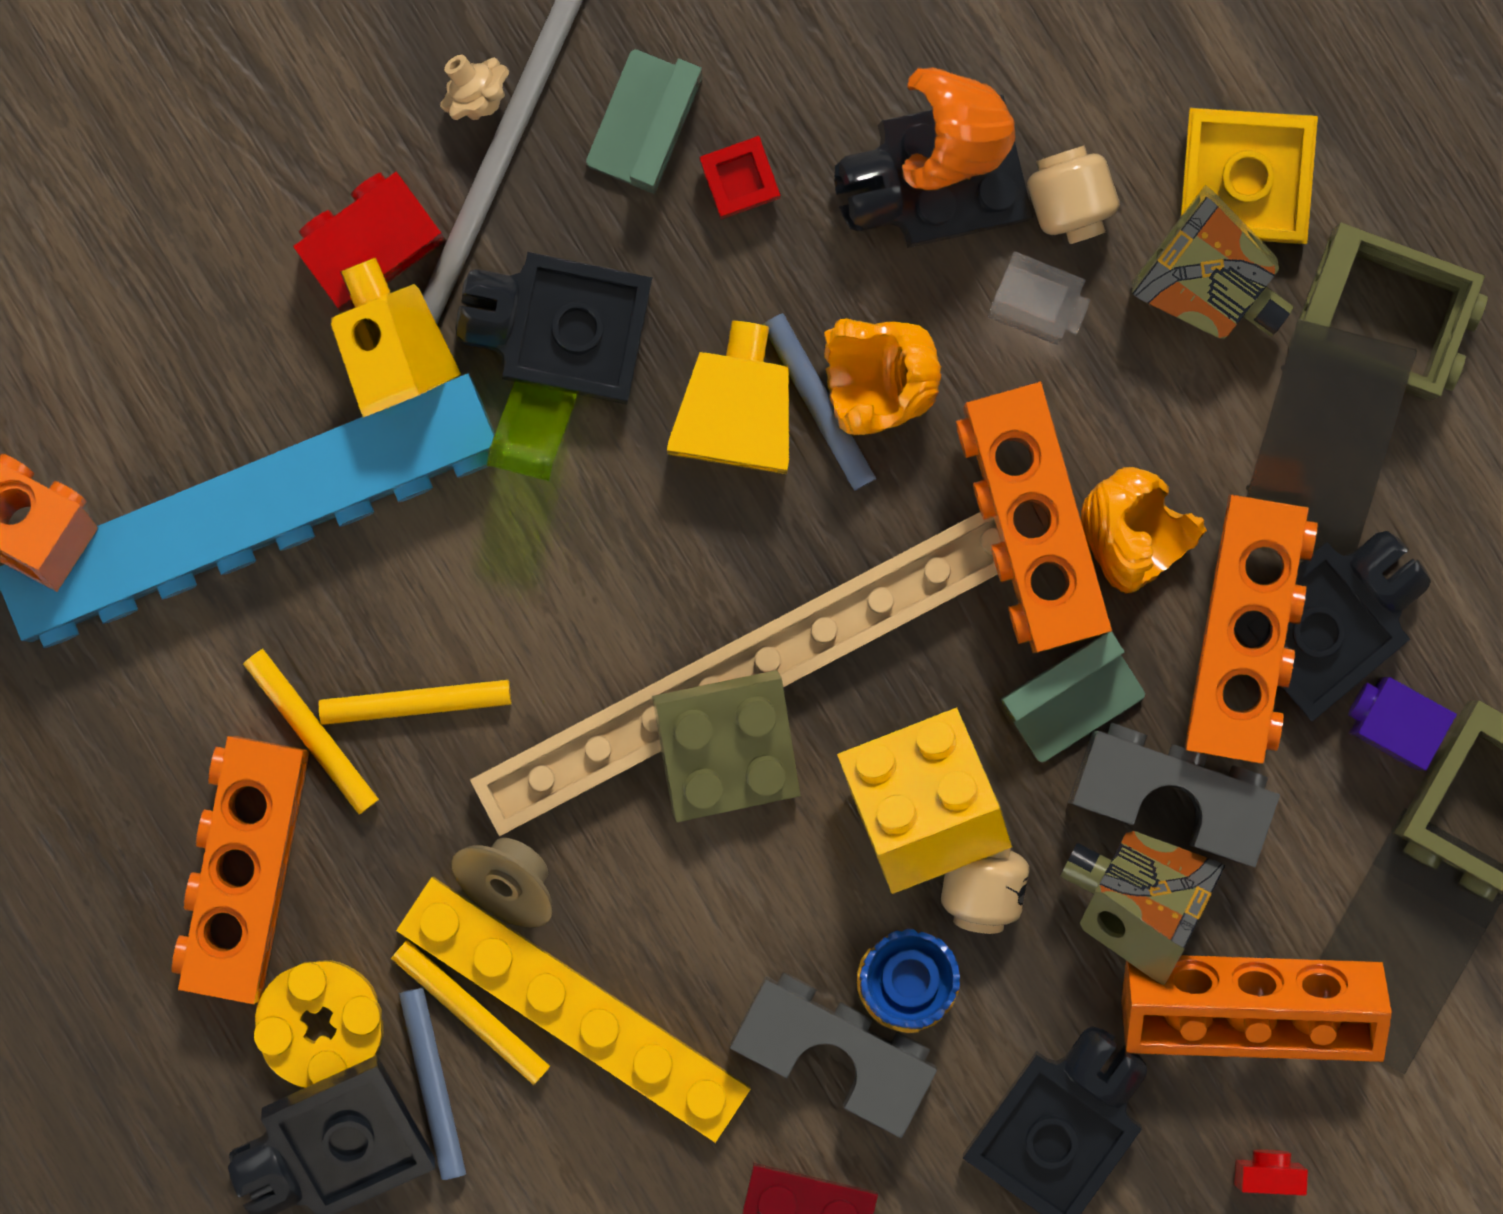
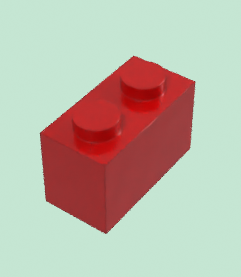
[293,171,446,313]

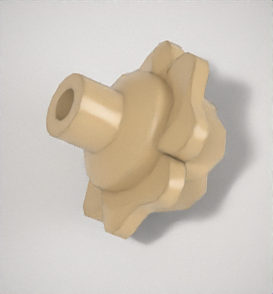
[440,55,509,120]

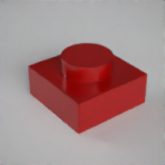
[699,136,781,220]
[1234,1149,1308,1196]

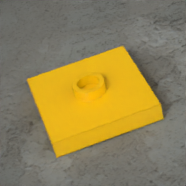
[1181,108,1318,244]

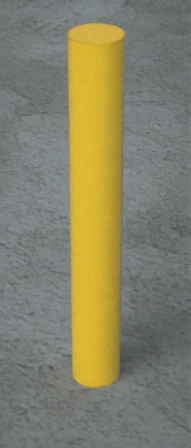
[243,649,379,815]
[319,679,512,725]
[391,939,550,1085]

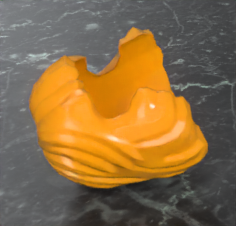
[824,318,942,435]
[1081,467,1207,593]

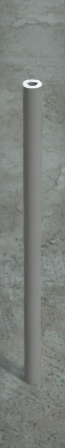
[423,0,583,324]

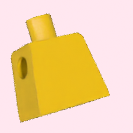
[331,257,461,418]
[667,321,789,474]

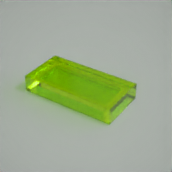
[487,382,577,481]

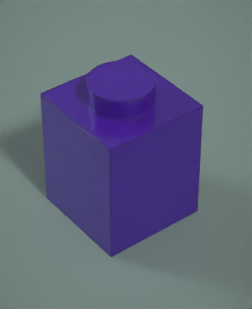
[1348,677,1457,771]

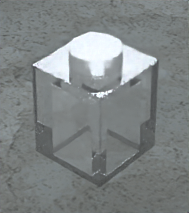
[987,251,1090,345]

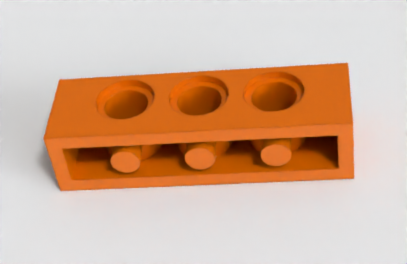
[955,382,1112,653]
[0,454,98,592]
[1184,495,1318,764]
[171,736,310,1004]
[1121,955,1392,1062]

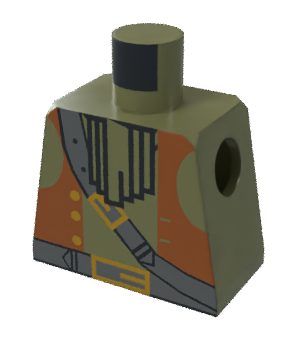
[1132,185,1293,339]
[1060,831,1225,985]

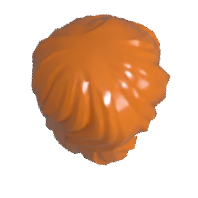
[902,67,1015,190]

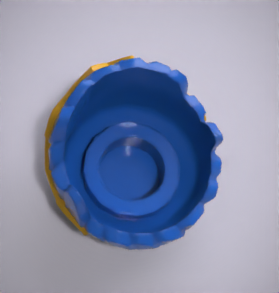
[857,929,960,1033]

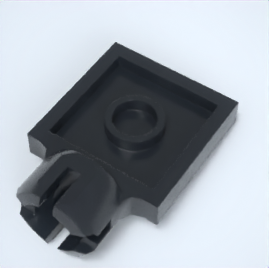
[834,94,1033,248]
[455,252,653,405]
[1234,531,1431,722]
[963,1026,1147,1214]
[228,1055,435,1214]

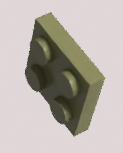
[652,670,801,823]

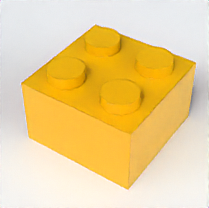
[837,707,1012,894]

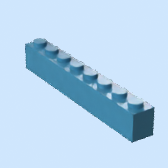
[0,374,501,648]

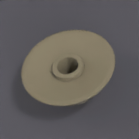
[451,838,552,928]

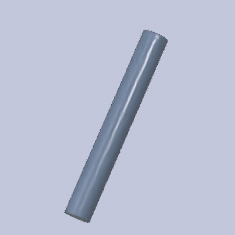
[762,313,876,491]
[399,987,466,1180]

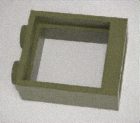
[1288,222,1488,401]
[1393,700,1503,902]

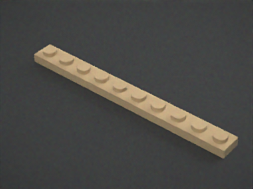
[470,502,1048,836]

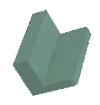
[586,49,703,194]
[999,631,1145,762]

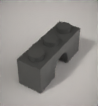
[1068,723,1280,867]
[730,972,937,1139]

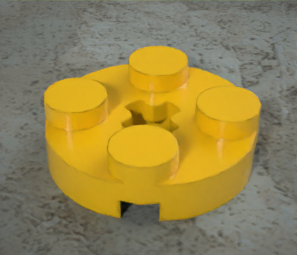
[254,960,384,1088]

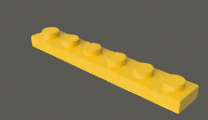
[396,877,751,1143]

